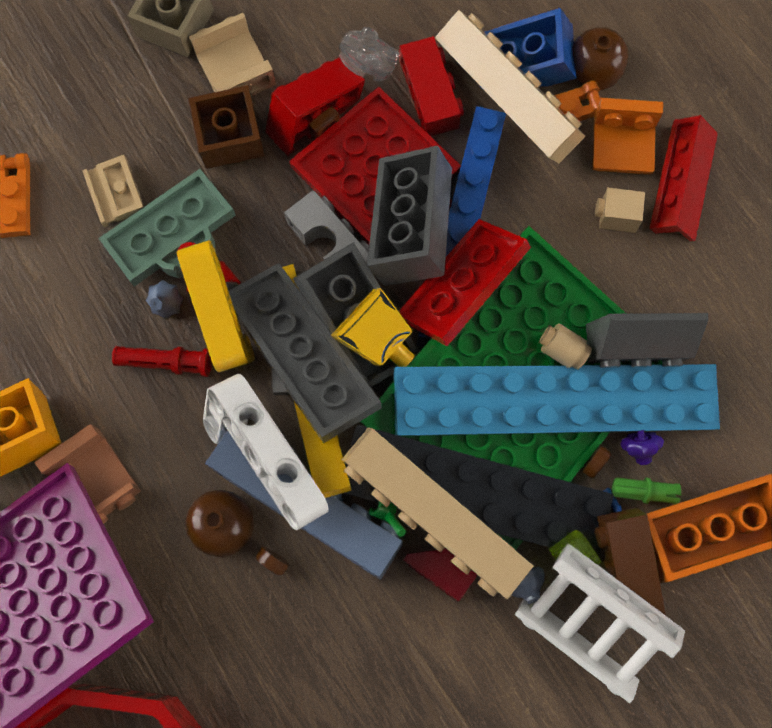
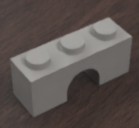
[284,190,369,263]

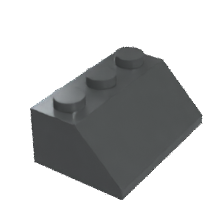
[586,313,708,368]

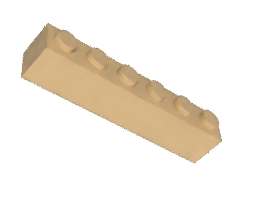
[435,10,585,164]
[341,427,534,599]

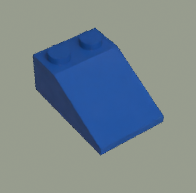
[480,8,576,89]

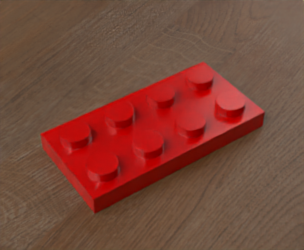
[399,219,531,346]

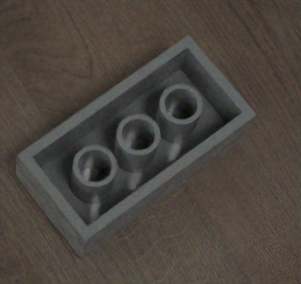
[367,146,452,286]
[293,242,419,388]

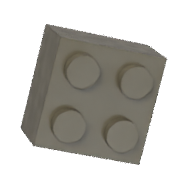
[127,0,214,57]

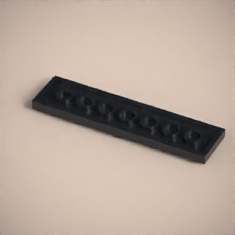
[344,425,614,560]

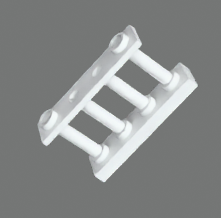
[515,543,685,703]

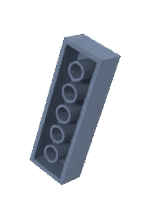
[205,430,402,580]

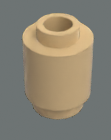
[539,323,592,370]

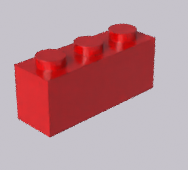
[399,36,464,136]

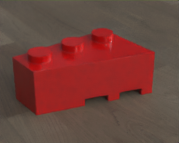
[265,56,365,156]

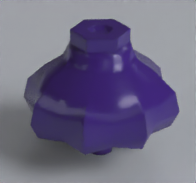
[620,430,664,465]

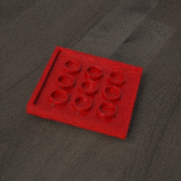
[289,86,461,245]

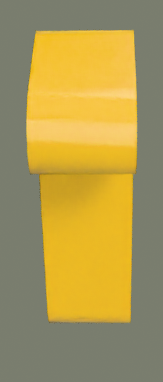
[177,240,255,373]

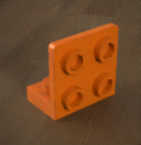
[592,98,663,175]

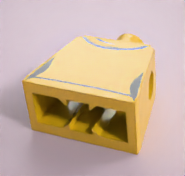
[331,288,415,367]

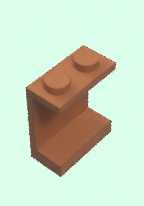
[34,424,141,524]

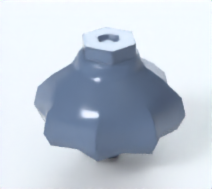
[145,280,184,319]
[510,567,545,604]

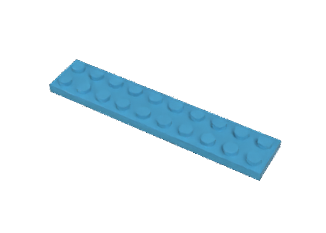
[394,364,720,436]

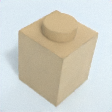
[595,187,645,233]

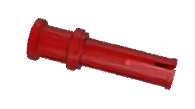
[112,346,212,377]

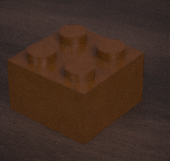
[188,85,265,169]

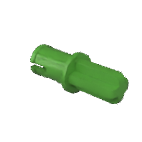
[612,477,681,505]

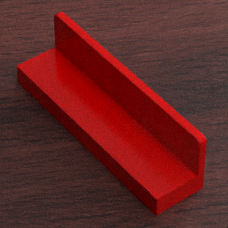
[650,115,718,241]

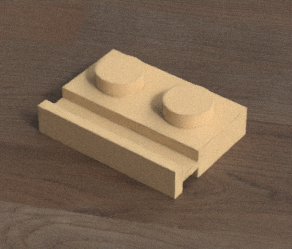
[82,155,144,227]

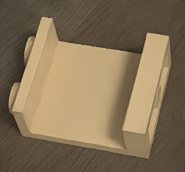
[189,13,276,96]

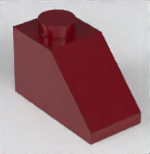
[403,548,478,602]

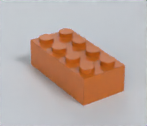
[647,474,772,583]

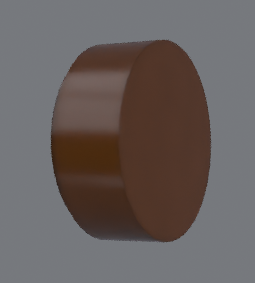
[582,445,611,478]
[256,546,290,576]

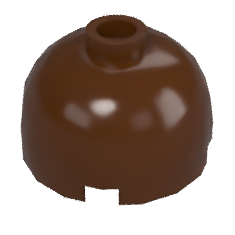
[573,27,628,90]
[185,490,254,557]

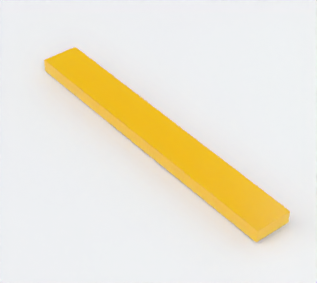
[282,264,352,498]

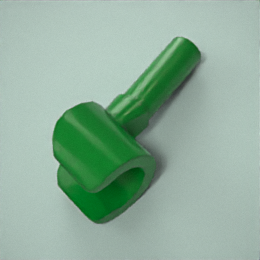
[369,501,406,537]

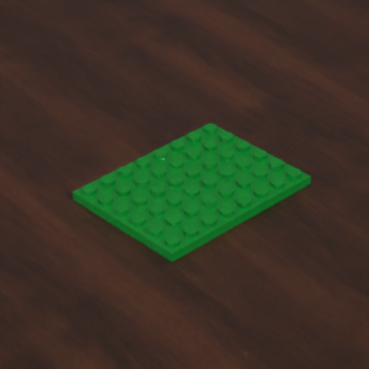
[359,226,662,550]

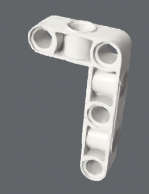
[203,374,328,530]

